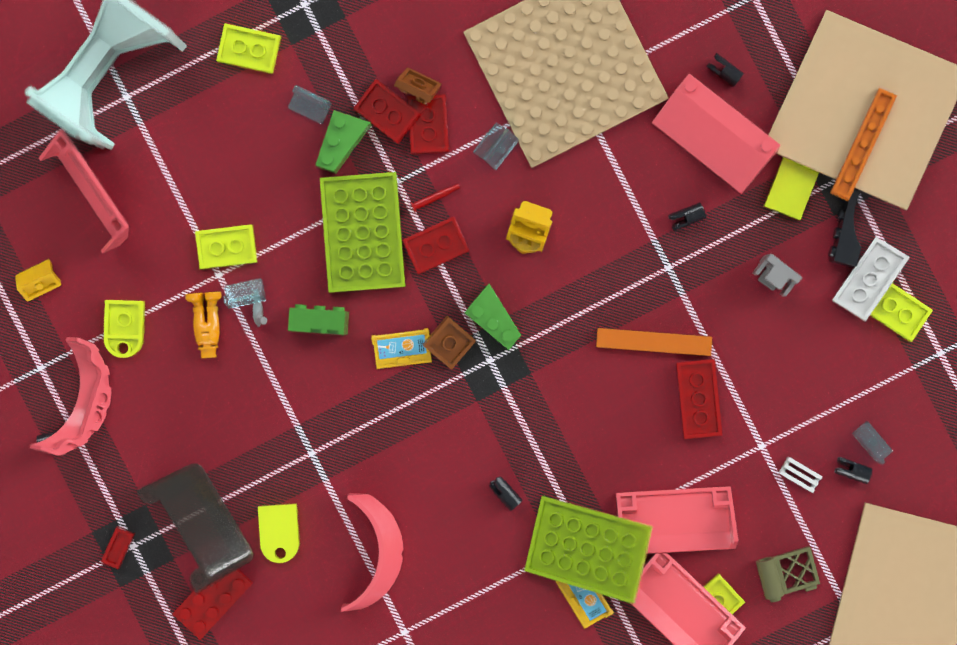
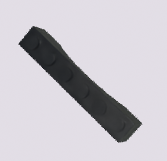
[828,188,862,267]

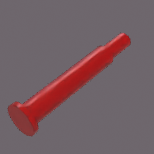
[410,183,460,212]

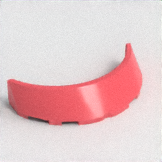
[30,337,111,455]
[341,493,403,612]

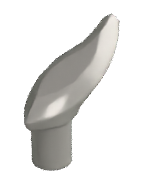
[253,291,267,327]

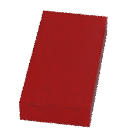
[101,526,135,569]

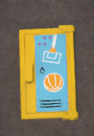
[371,328,432,369]
[556,581,614,629]

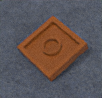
[394,67,441,105]
[422,316,476,370]

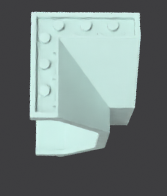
[25,0,187,150]

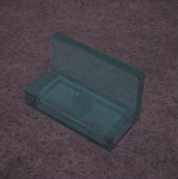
[288,85,332,124]
[473,123,519,170]
[223,278,266,309]
[852,421,893,465]

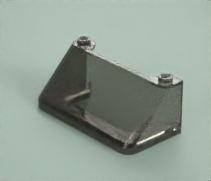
[136,464,253,593]

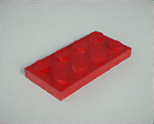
[676,359,722,439]
[172,557,253,640]

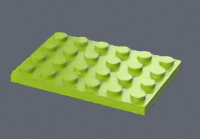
[320,172,405,293]
[524,496,653,604]

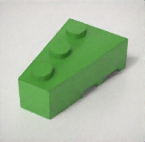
[316,110,372,174]
[465,284,521,350]
[288,304,349,335]

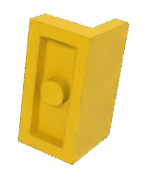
[15,259,61,302]

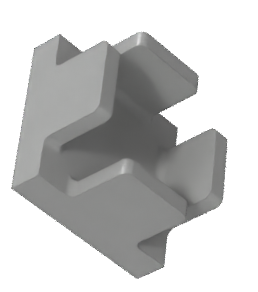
[752,254,802,297]

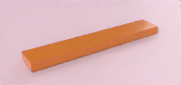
[830,88,897,201]
[596,328,712,356]

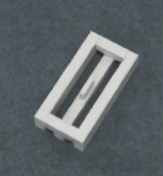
[779,457,823,493]

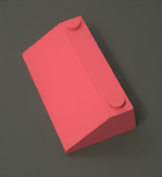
[652,74,781,194]
[39,129,129,253]
[616,486,739,554]
[631,553,746,645]

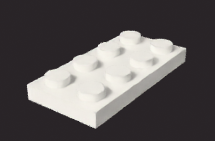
[832,237,910,322]

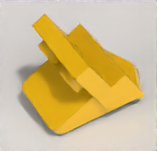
[506,201,552,254]

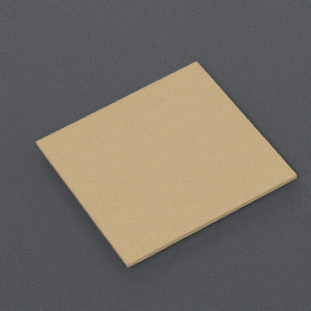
[463,0,669,168]
[769,10,957,210]
[829,503,957,645]

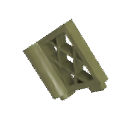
[756,546,820,602]

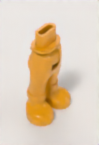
[185,292,222,358]

